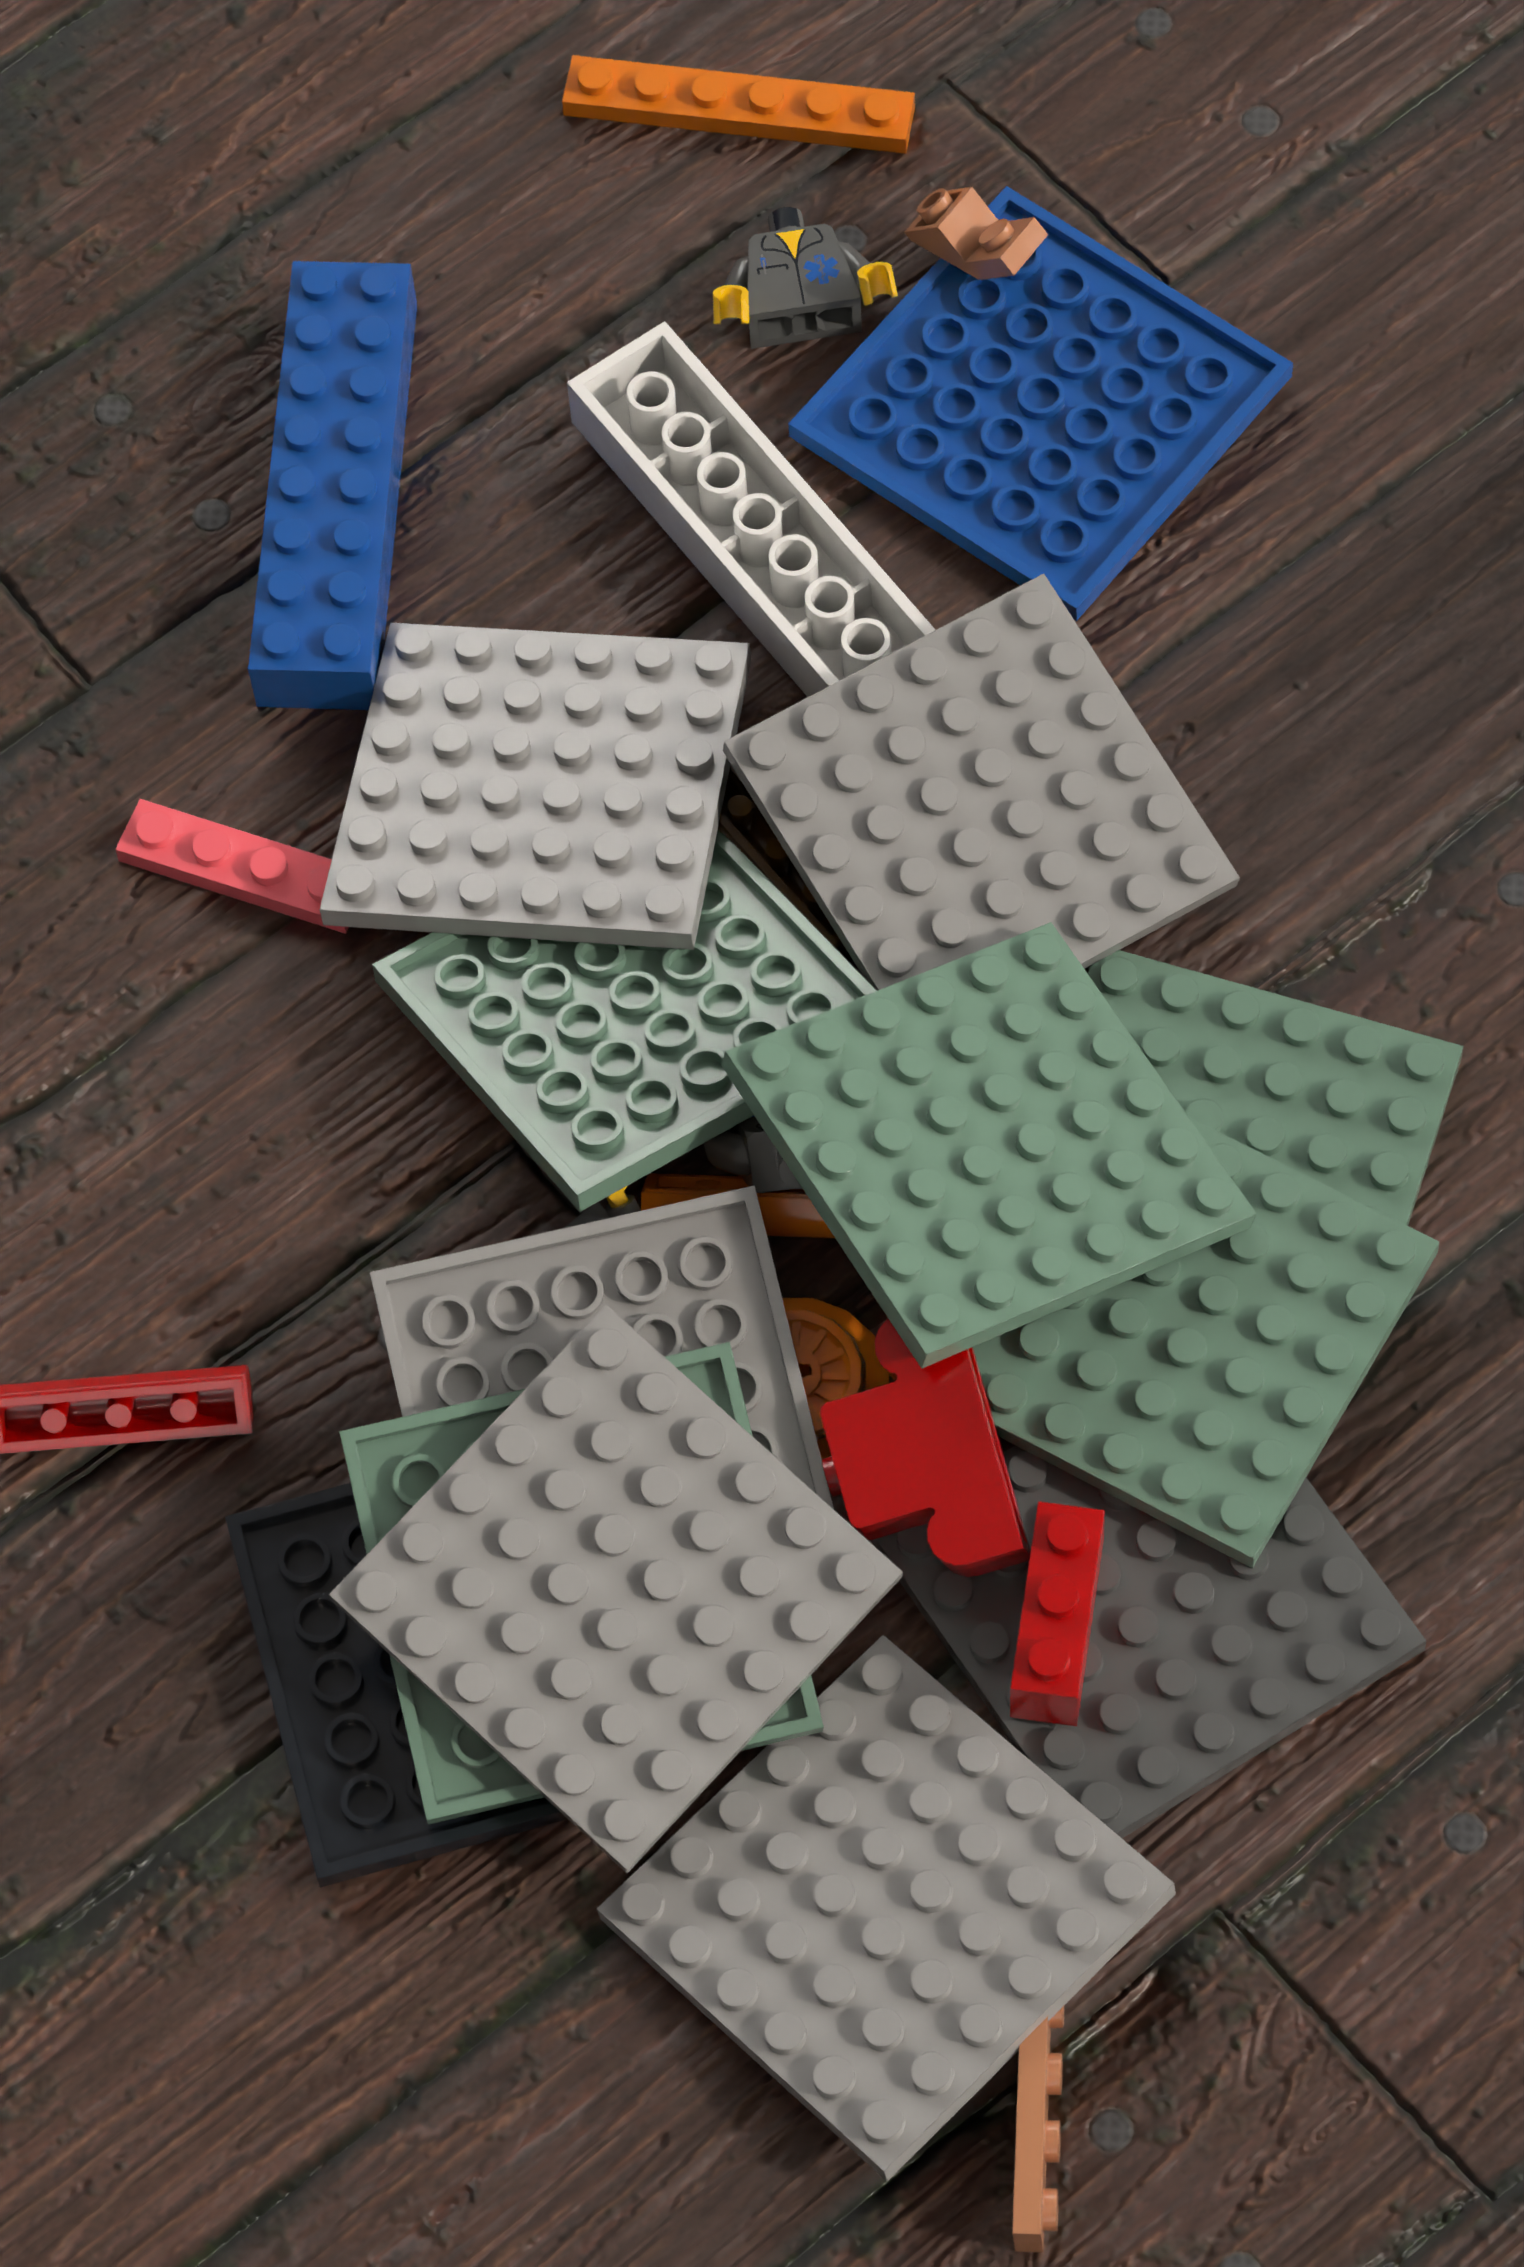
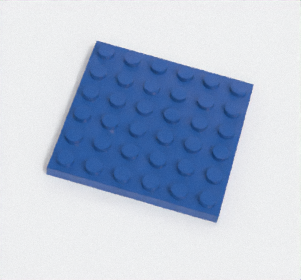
[788,186,1293,622]

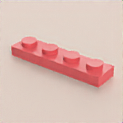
[115,799,349,934]

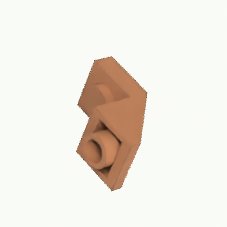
[905,187,1048,280]

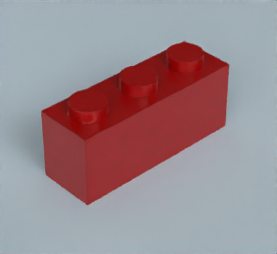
[1010,1501,1105,1727]

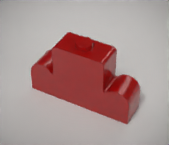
[820,1319,1031,1577]

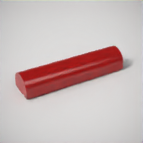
[0,1364,254,1454]

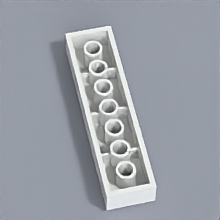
[567,321,935,697]

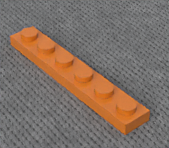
[562,55,915,154]

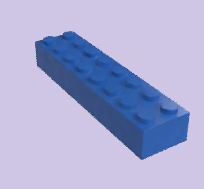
[248,261,417,710]

